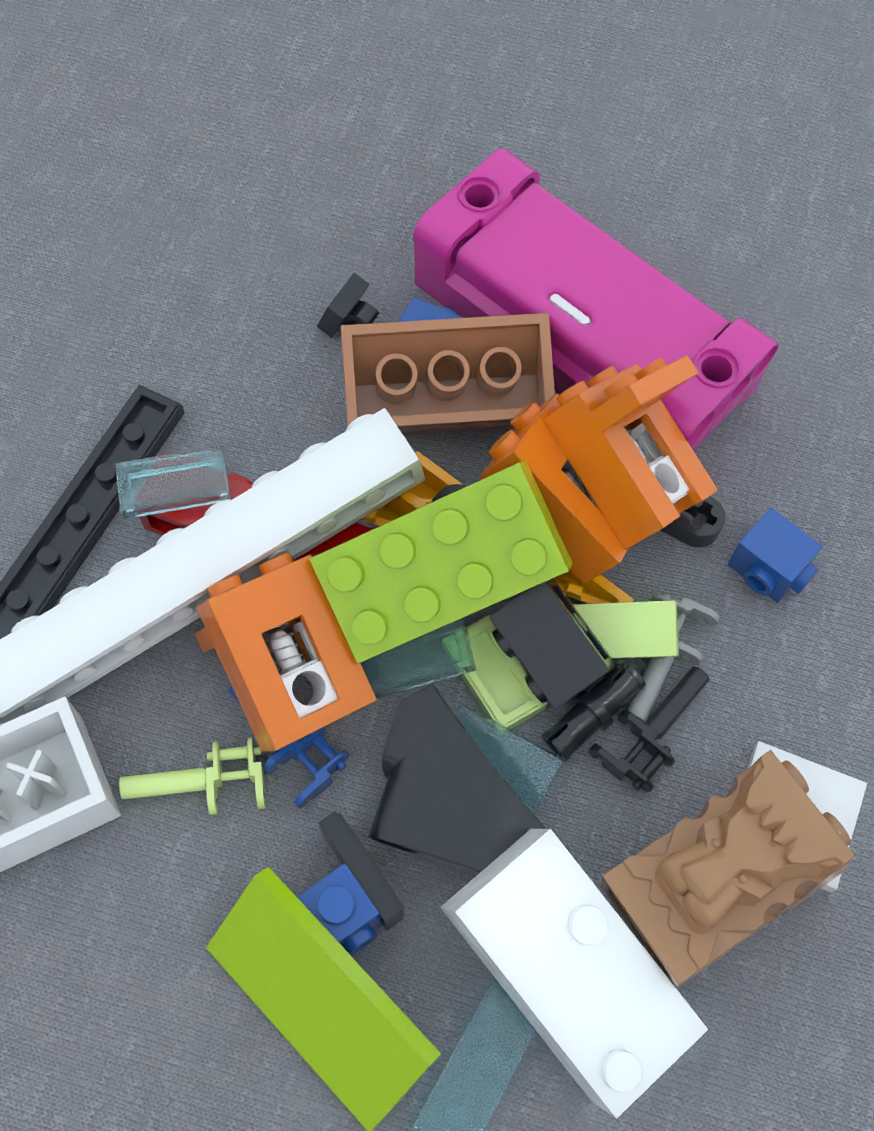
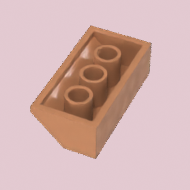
[341,313,555,435]

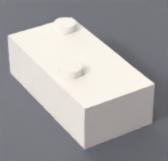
[440,829,708,1119]

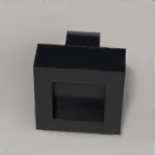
[316,272,380,338]

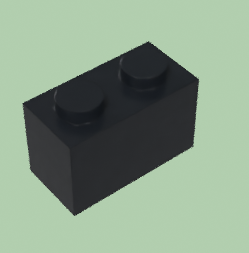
[489,578,617,709]

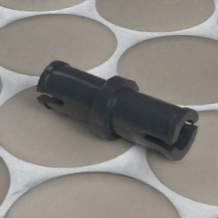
[541,660,646,762]

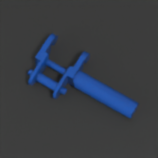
[229,686,349,809]

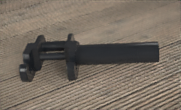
[589,666,710,792]

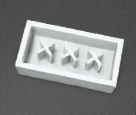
[0,697,121,872]

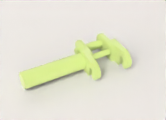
[119,737,266,815]

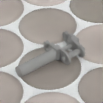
[627,594,720,723]

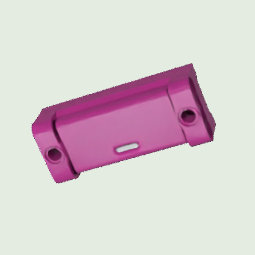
[413,148,779,451]

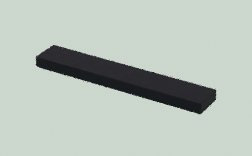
[0,385,185,639]

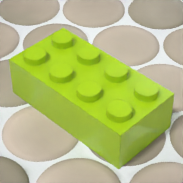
[309,460,573,664]

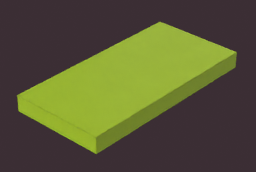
[206,867,441,1131]

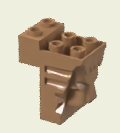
[601,750,855,989]

